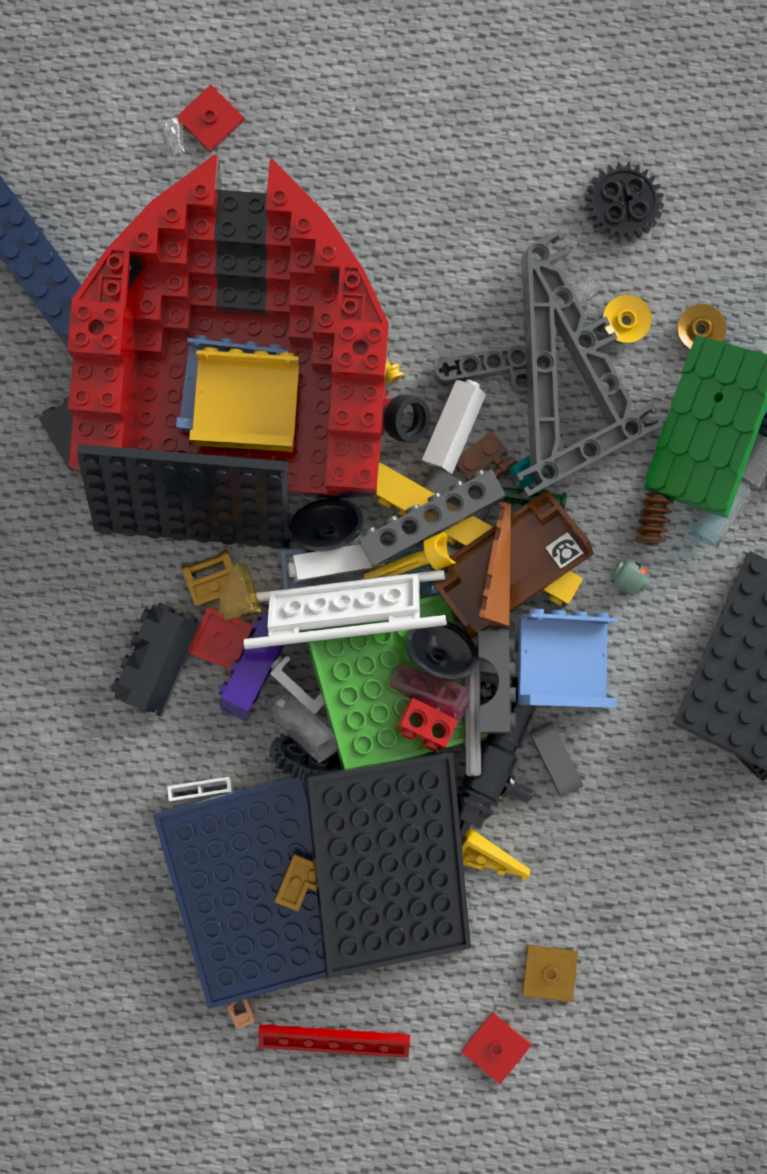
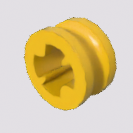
[385,364,404,385]

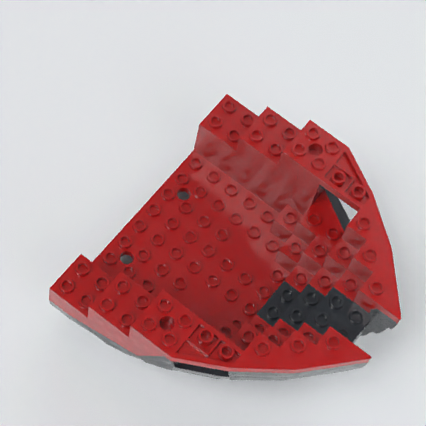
[67,154,389,499]

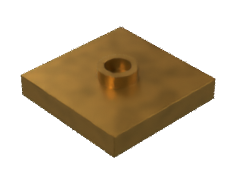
[522,944,578,1002]

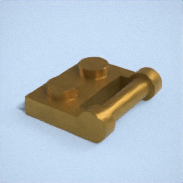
[181,549,242,607]

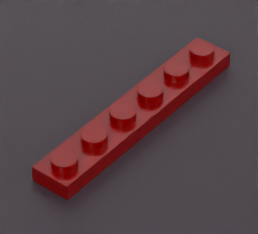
[258,1024,410,1058]

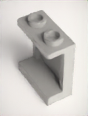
[270,655,325,716]

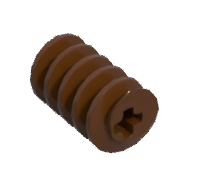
[634,493,674,547]

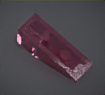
[388,663,470,723]

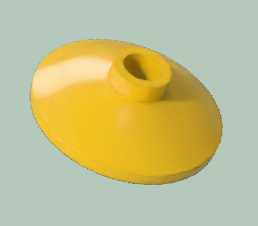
[603,295,652,343]

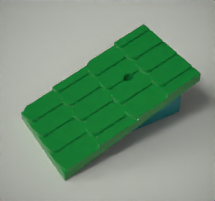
[644,335,767,519]

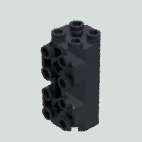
[111,602,201,717]

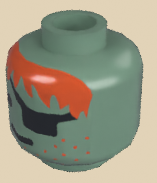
[611,558,650,595]

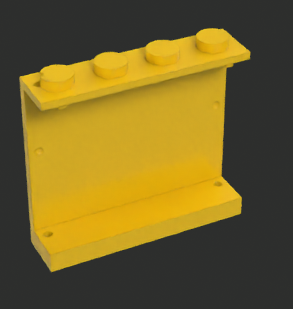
[190,347,299,452]

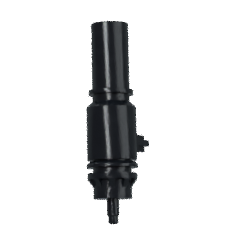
[457,679,537,842]

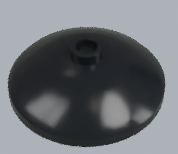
[290,499,364,552]
[405,621,478,682]

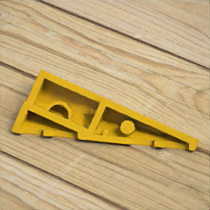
[459,820,530,881]

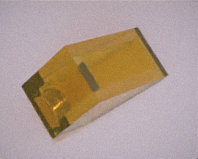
[219,563,261,621]

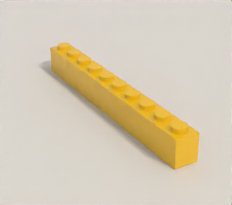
[374,462,583,607]

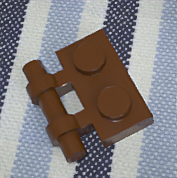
[456,431,517,491]

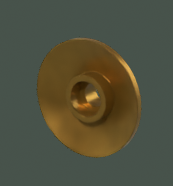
[677,304,726,349]

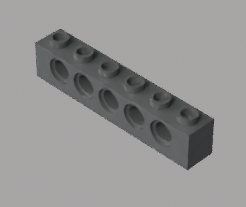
[359,469,506,569]

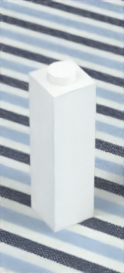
[422,379,486,474]
[287,544,385,583]

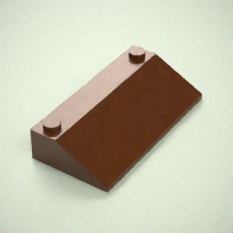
[430,490,594,639]

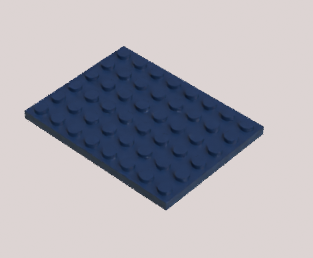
[153,776,327,1009]

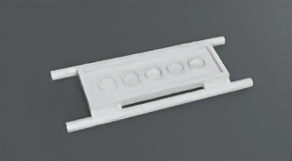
[244,569,446,649]

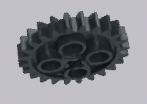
[585,162,664,242]
[269,732,342,783]

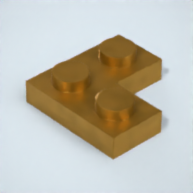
[274,853,317,911]

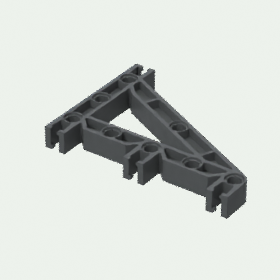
[511,230,664,500]

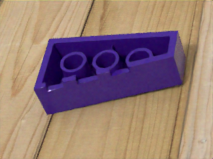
[219,612,284,722]

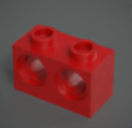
[395,698,458,751]

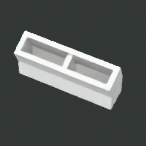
[167,777,234,806]

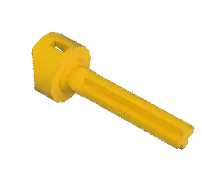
[363,532,456,579]

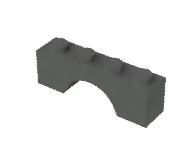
[478,631,516,734]

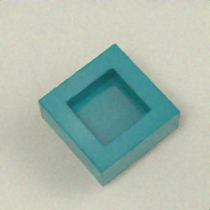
[509,455,543,489]

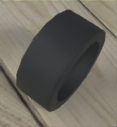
[383,395,431,443]

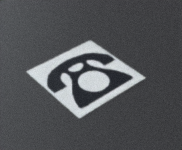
[545,532,583,568]

